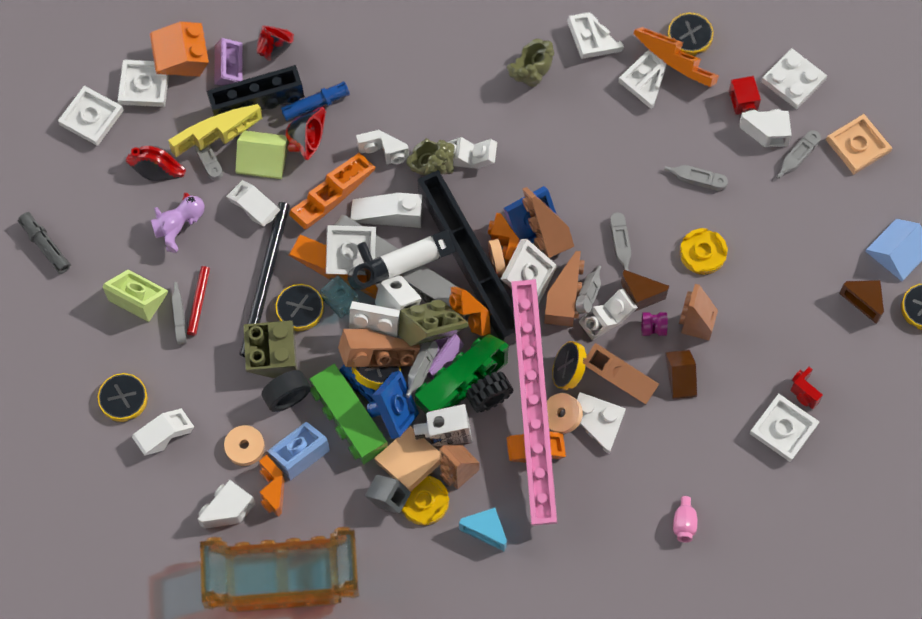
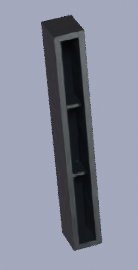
[417,170,516,345]

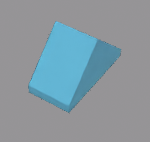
[459,508,507,551]

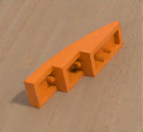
[633,27,719,87]
[289,153,375,230]
[288,235,378,299]

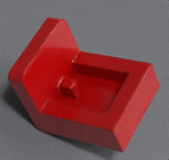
[790,366,823,409]

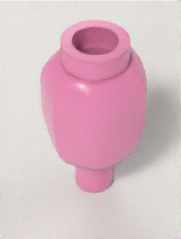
[673,496,697,543]

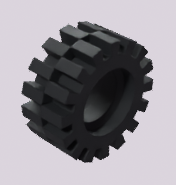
[465,372,513,413]

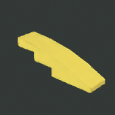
[168,104,262,157]

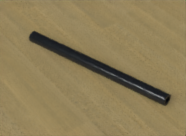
[239,202,290,357]

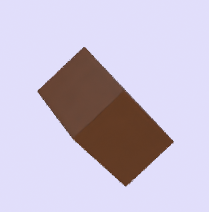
[621,270,669,312]
[839,280,884,324]
[665,350,697,399]

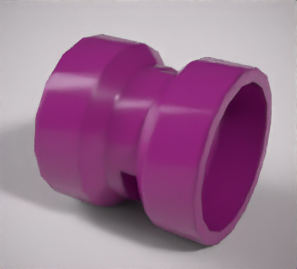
[641,312,668,336]

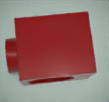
[729,76,761,115]

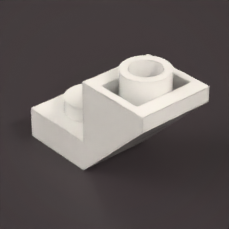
[356,130,409,164]
[447,137,497,169]
[226,180,280,227]
[579,289,638,340]
[132,408,194,456]

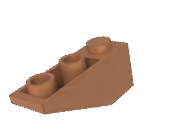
[522,187,574,258]
[544,251,585,327]
[679,284,718,341]
[338,329,420,367]
[583,343,659,404]
[440,445,480,490]

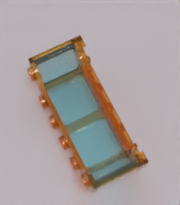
[200,527,359,612]

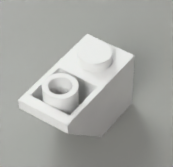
[739,109,792,147]
[198,480,255,529]

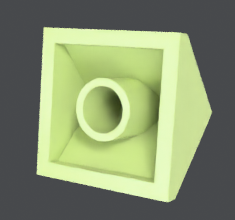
[236,131,289,179]
[103,270,168,322]

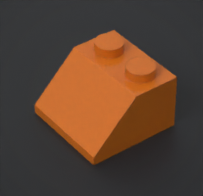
[150,21,209,77]

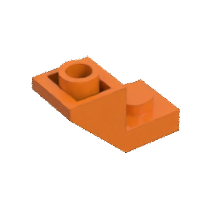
[487,213,519,269]
[449,287,490,336]
[506,432,566,463]
[259,455,285,517]

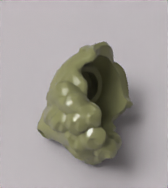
[506,39,554,87]
[406,138,455,176]

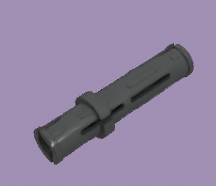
[17,212,71,274]

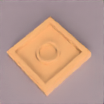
[826,114,892,174]
[374,426,440,491]

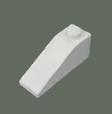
[351,193,423,228]

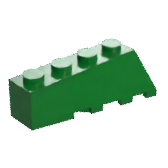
[415,334,509,414]

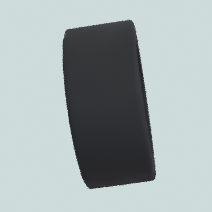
[261,370,311,412]

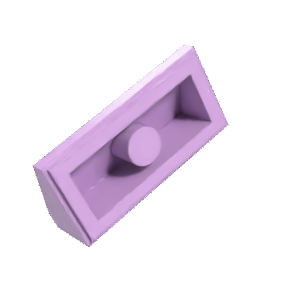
[214,38,243,85]
[426,334,464,380]

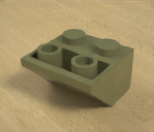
[398,300,468,346]
[244,320,297,378]

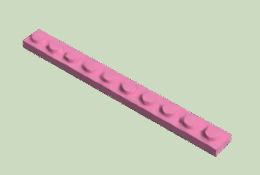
[511,279,557,526]

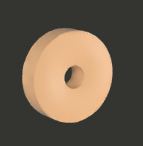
[488,239,505,278]
[547,393,583,434]
[224,425,265,466]

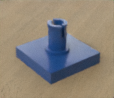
[503,186,556,243]
[367,371,419,439]

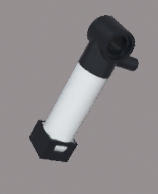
[347,229,456,290]

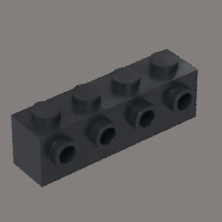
[207,65,305,116]

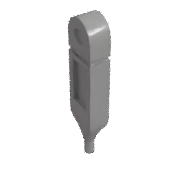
[777,130,821,179]
[194,145,223,181]
[664,165,728,191]
[610,212,631,271]
[576,265,601,314]
[172,282,187,344]
[405,341,438,398]

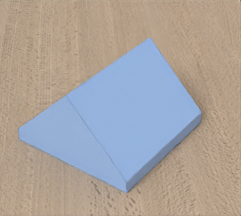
[865,219,922,282]
[267,422,330,481]

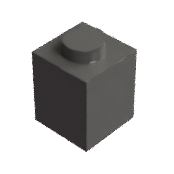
[365,475,411,514]

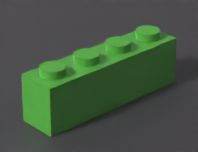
[310,363,388,465]

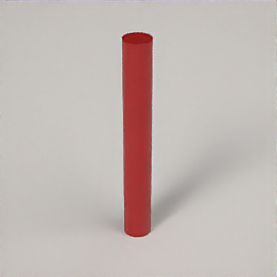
[187,266,210,336]

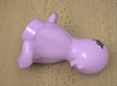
[151,192,205,253]

